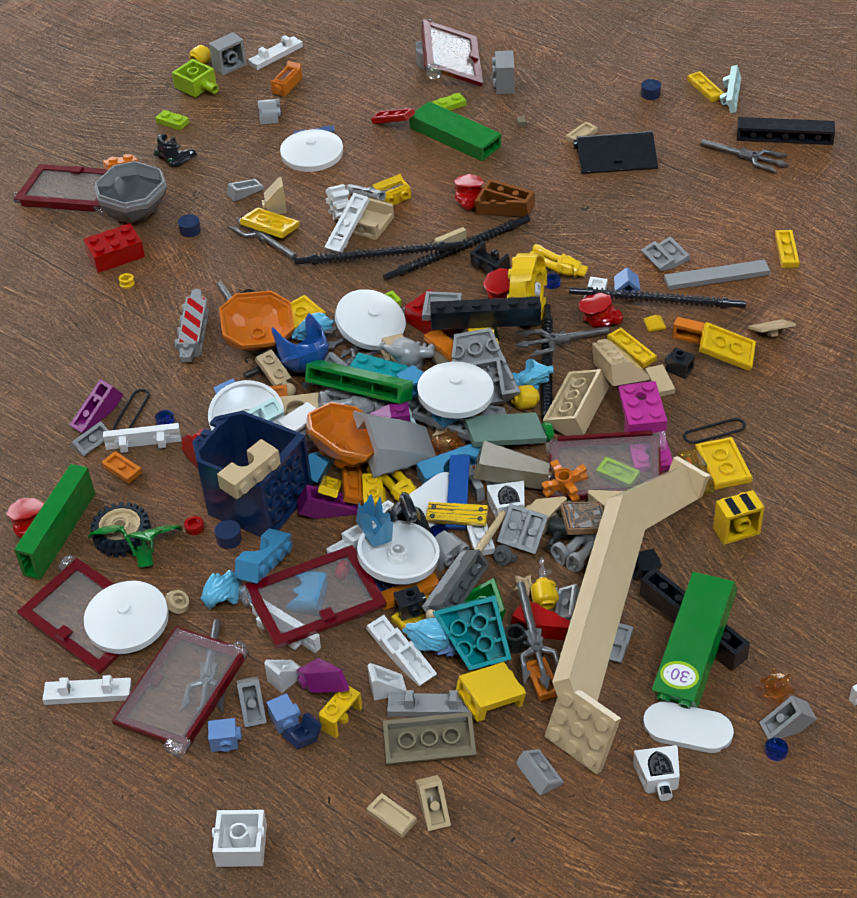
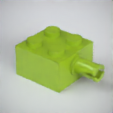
[172,59,219,97]

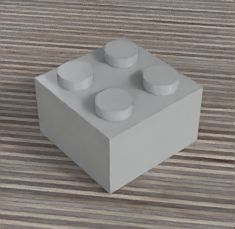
[209,33,247,76]
[492,51,514,94]

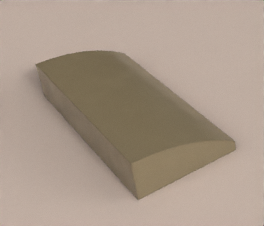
[383,712,476,765]

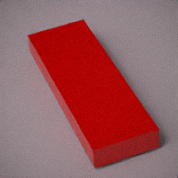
[371,108,415,124]

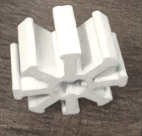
[325,184,349,220]

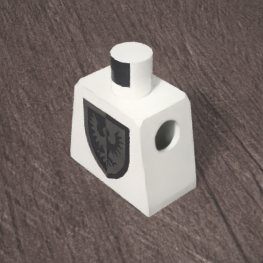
[487,481,525,518]
[633,745,679,801]

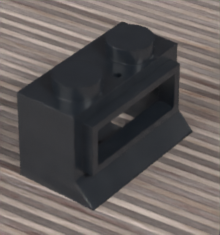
[470,241,511,274]

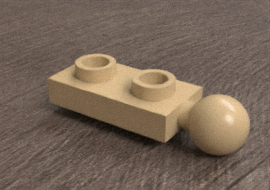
[255,349,296,396]

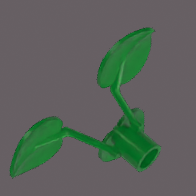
[88,525,183,567]

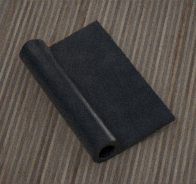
[573,131,658,174]

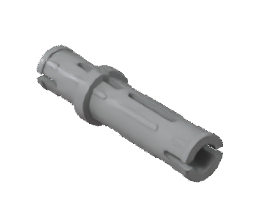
[346,184,386,201]

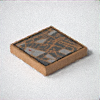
[560,501,603,535]

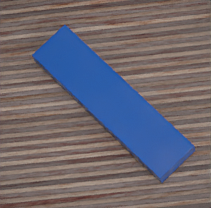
[446,455,470,530]

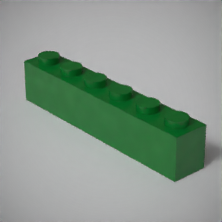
[305,359,413,404]

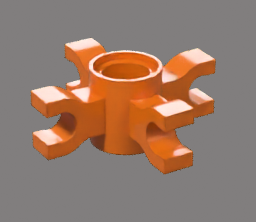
[541,459,589,502]

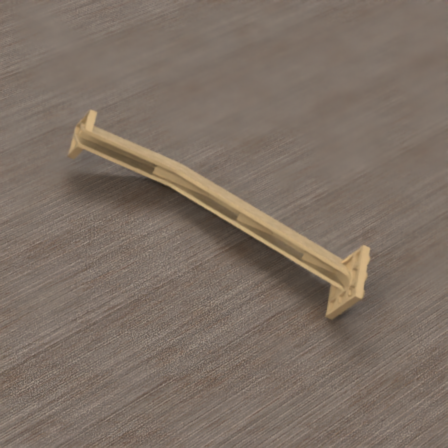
[544,456,710,774]

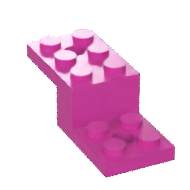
[618,381,673,473]

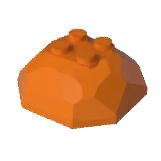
[219,291,295,351]
[306,402,375,468]

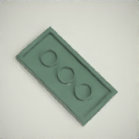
[463,412,547,447]

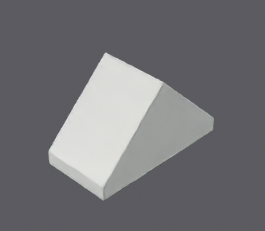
[264,660,300,693]
[368,663,407,701]

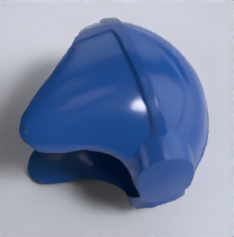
[271,314,329,373]

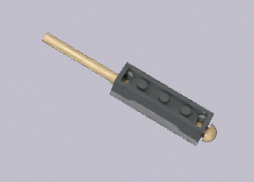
[422,511,506,619]

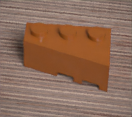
[475,179,535,216]

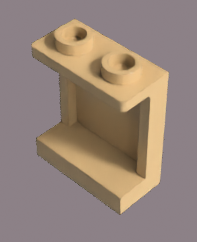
[352,198,394,240]

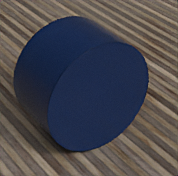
[641,79,661,100]
[178,214,201,237]
[214,520,242,549]

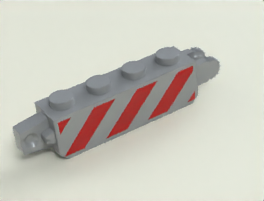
[175,289,209,362]

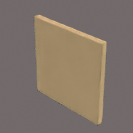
[748,319,796,337]

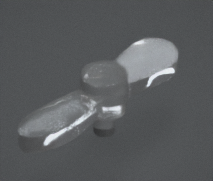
[538,557,552,578]

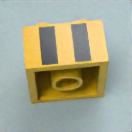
[713,490,764,545]

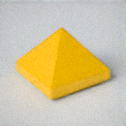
[644,315,666,332]

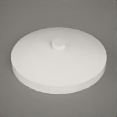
[280,129,343,172]
[335,290,406,350]
[418,362,494,419]
[208,380,285,430]
[357,520,440,584]
[84,581,169,654]

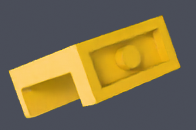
[456,662,526,722]

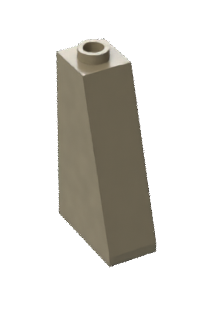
[473,441,552,489]

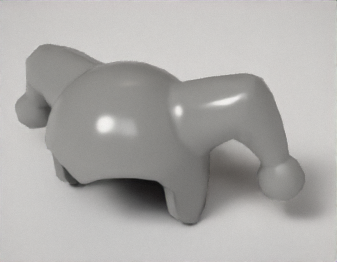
[379,337,435,367]

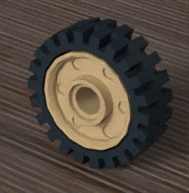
[90,502,151,558]

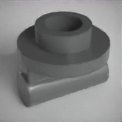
[494,545,518,566]

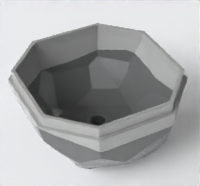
[94,161,167,224]

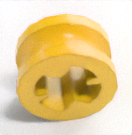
[118,273,135,289]

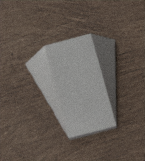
[452,328,521,405]
[353,411,436,478]

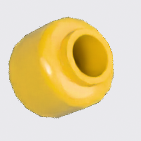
[189,45,211,64]
[510,385,540,410]
[530,577,559,610]

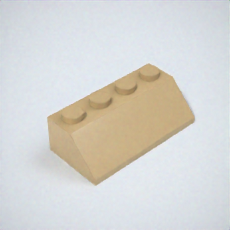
[592,339,650,386]
[543,369,609,436]

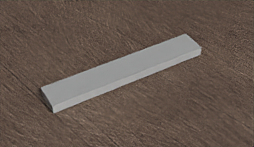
[664,259,770,290]

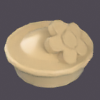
[165,590,189,614]

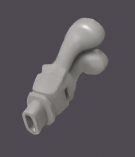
[318,391,385,414]
[550,534,597,572]

